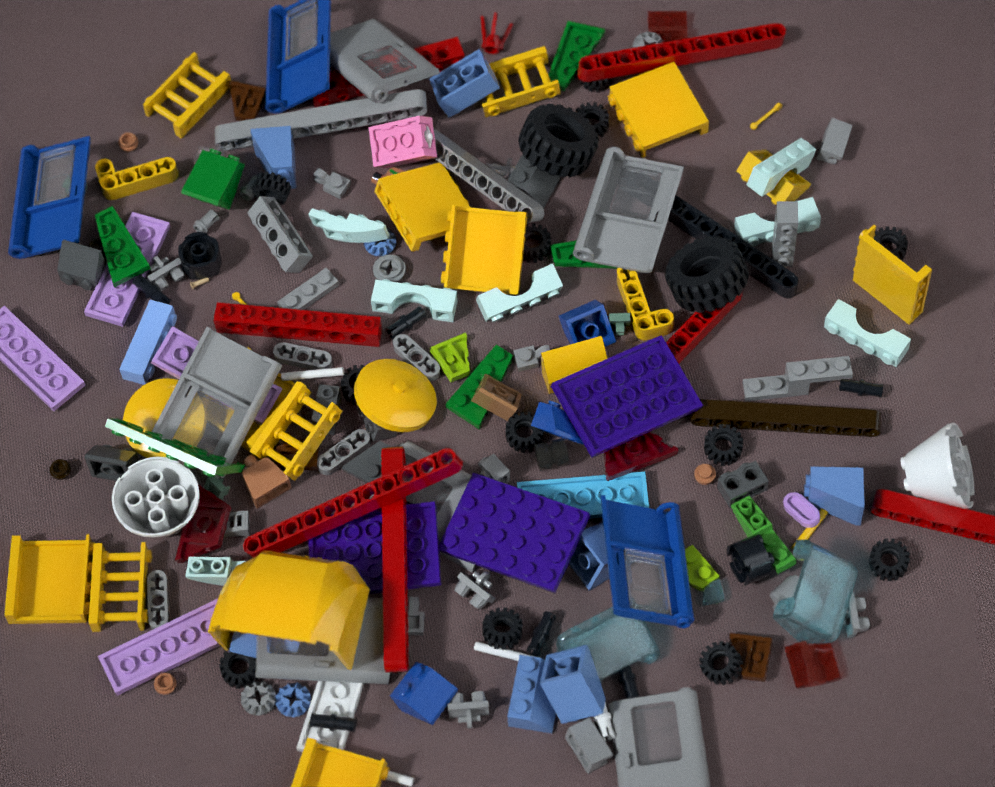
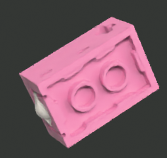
[369,116,437,169]

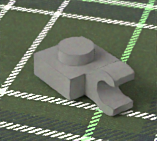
[314,168,351,199]
[513,345,550,372]
[408,597,425,636]

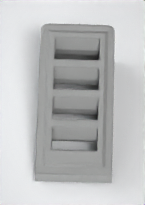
[224,511,250,537]

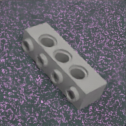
[247,196,313,273]
[772,201,798,267]

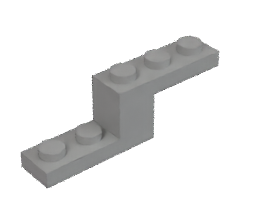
[742,356,853,402]

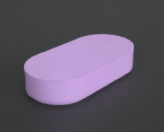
[783,492,820,528]

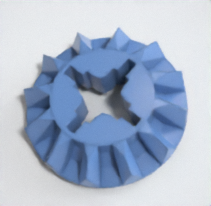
[364,228,396,256]
[276,682,311,717]

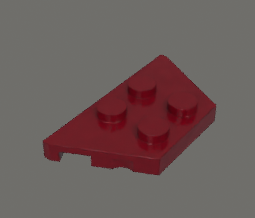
[604,432,678,482]
[175,484,231,563]

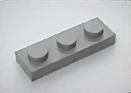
[277,268,339,310]

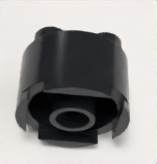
[178,232,222,280]
[727,534,775,585]

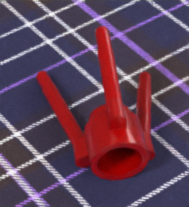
[480,12,513,54]

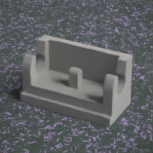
[816,118,852,164]
[565,718,613,774]

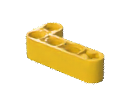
[95,157,179,200]
[617,268,674,341]

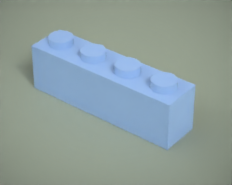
[120,300,177,385]

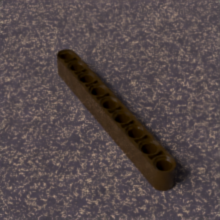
[691,399,881,437]

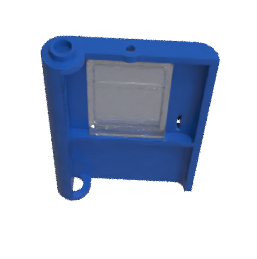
[265,0,331,114]
[8,136,91,259]
[600,495,694,629]

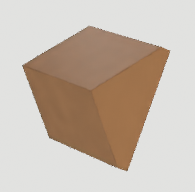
[471,374,522,421]

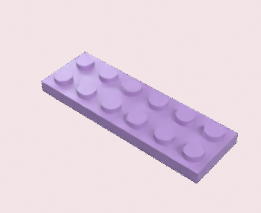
[84,212,171,327]
[0,306,85,411]
[151,326,282,425]
[98,599,221,696]

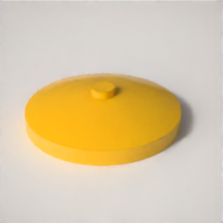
[354,359,437,432]
[123,378,207,458]

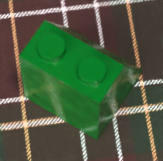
[181,148,245,210]

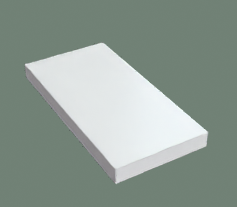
[296,681,364,752]

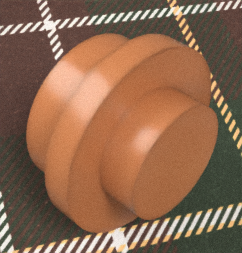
[118,132,139,152]
[694,464,716,485]
[154,673,176,695]

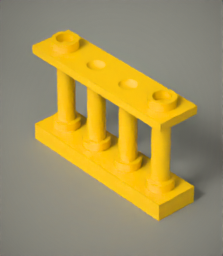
[482,46,561,118]
[143,52,231,139]
[250,381,343,481]
[88,542,152,632]

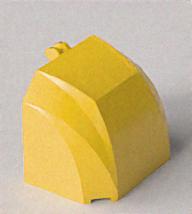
[208,550,370,670]

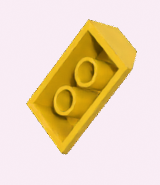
[736,149,811,205]
[541,336,607,394]

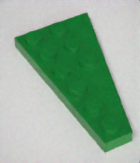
[105,418,245,477]

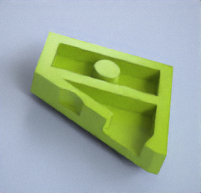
[430,332,470,383]
[659,544,720,592]

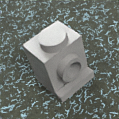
[478,453,510,484]

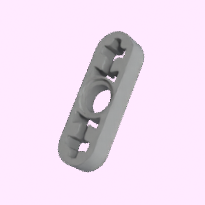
[393,334,441,381]
[273,342,333,370]
[317,429,371,475]
[147,570,169,630]

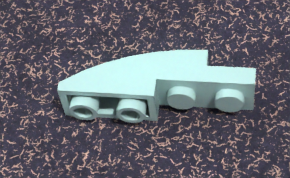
[308,208,390,243]
[185,557,246,586]

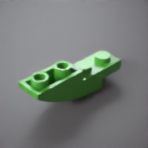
[731,496,796,574]

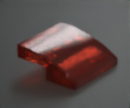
[648,11,688,45]
[784,636,842,689]

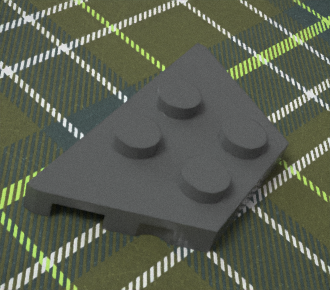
[342,441,417,504]

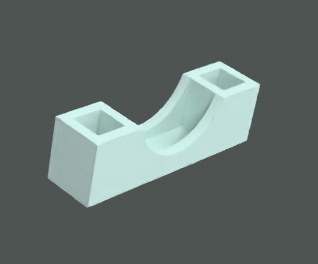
[747,138,816,197]
[734,197,821,247]
[476,264,563,322]
[371,279,458,322]
[824,299,911,367]

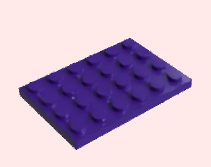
[551,335,703,458]
[439,473,590,593]
[308,501,441,594]

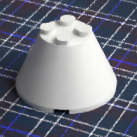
[901,423,974,509]
[112,457,199,538]

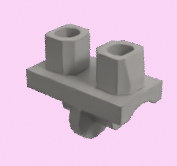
[147,256,185,291]
[454,571,496,610]
[831,592,870,637]
[448,691,489,729]

